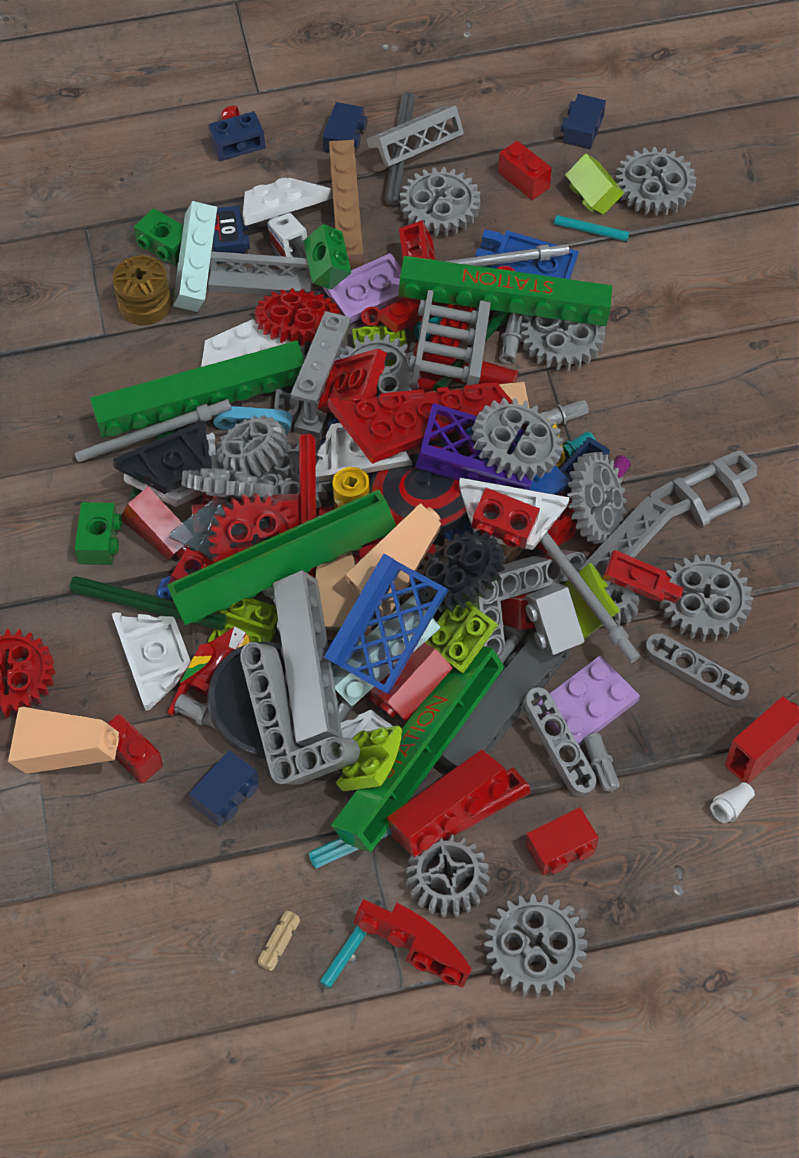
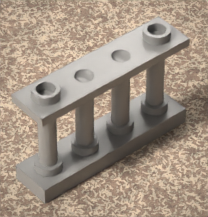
[408,290,491,385]
[290,311,351,439]

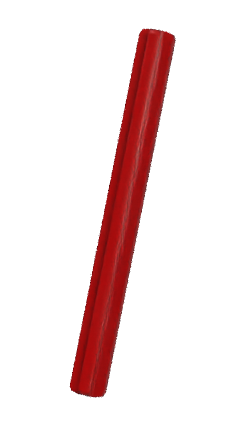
[299,434,317,579]

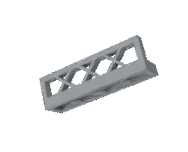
[366,105,464,167]
[208,252,313,296]
[579,496,675,587]

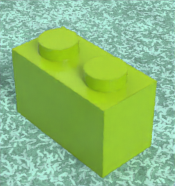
[565,153,624,215]

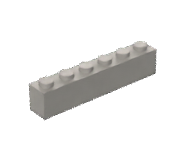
[273,571,343,747]

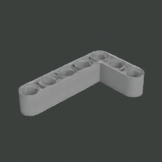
[468,549,586,658]
[240,642,360,785]

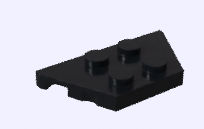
[113,420,212,494]

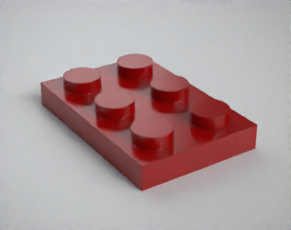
[317,348,387,414]

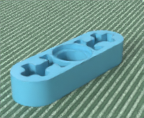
[214,406,293,434]

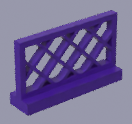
[415,403,532,490]

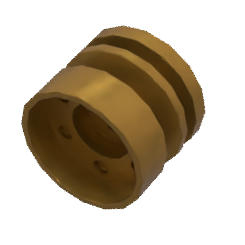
[112,255,172,326]

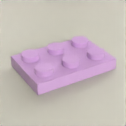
[323,253,404,323]
[534,655,640,746]

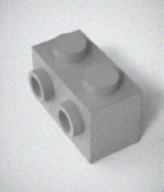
[526,583,585,655]

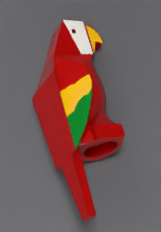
[167,627,251,716]

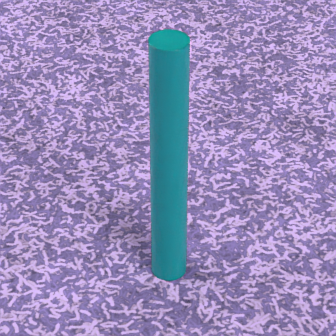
[554,215,630,242]
[320,925,367,989]

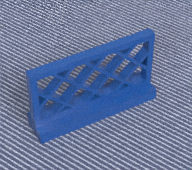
[324,554,448,694]

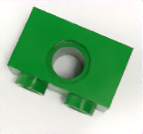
[134,208,184,266]
[303,224,351,290]
[74,502,122,565]

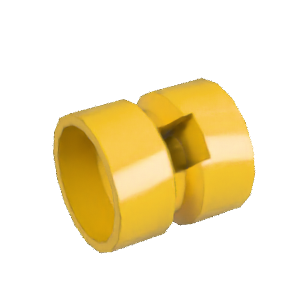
[332,467,370,509]

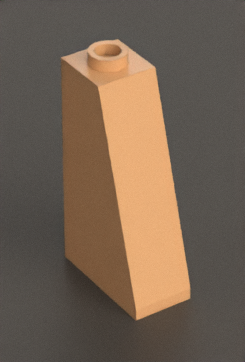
[345,503,441,617]
[316,551,372,640]
[8,707,119,774]

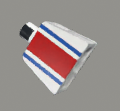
[267,213,307,271]

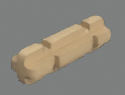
[258,911,300,971]

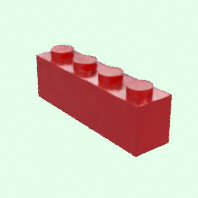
[387,749,509,858]

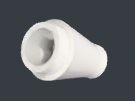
[710,782,755,823]

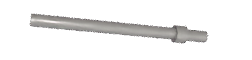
[445,244,569,267]
[75,399,232,463]
[540,532,640,663]

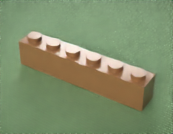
[329,140,364,270]

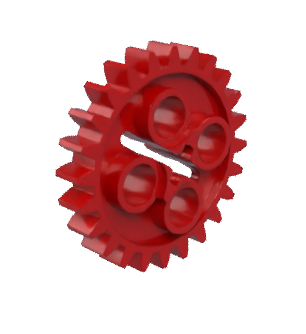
[255,288,340,345]
[207,493,297,563]
[0,629,56,719]

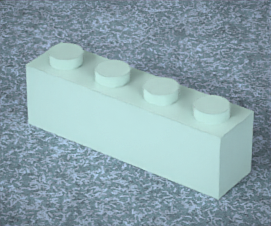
[173,201,217,312]
[332,596,441,706]

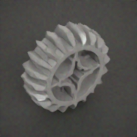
[215,415,289,477]
[406,834,490,918]

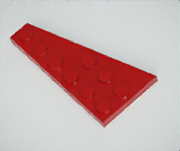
[327,382,512,464]

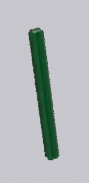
[69,576,228,630]

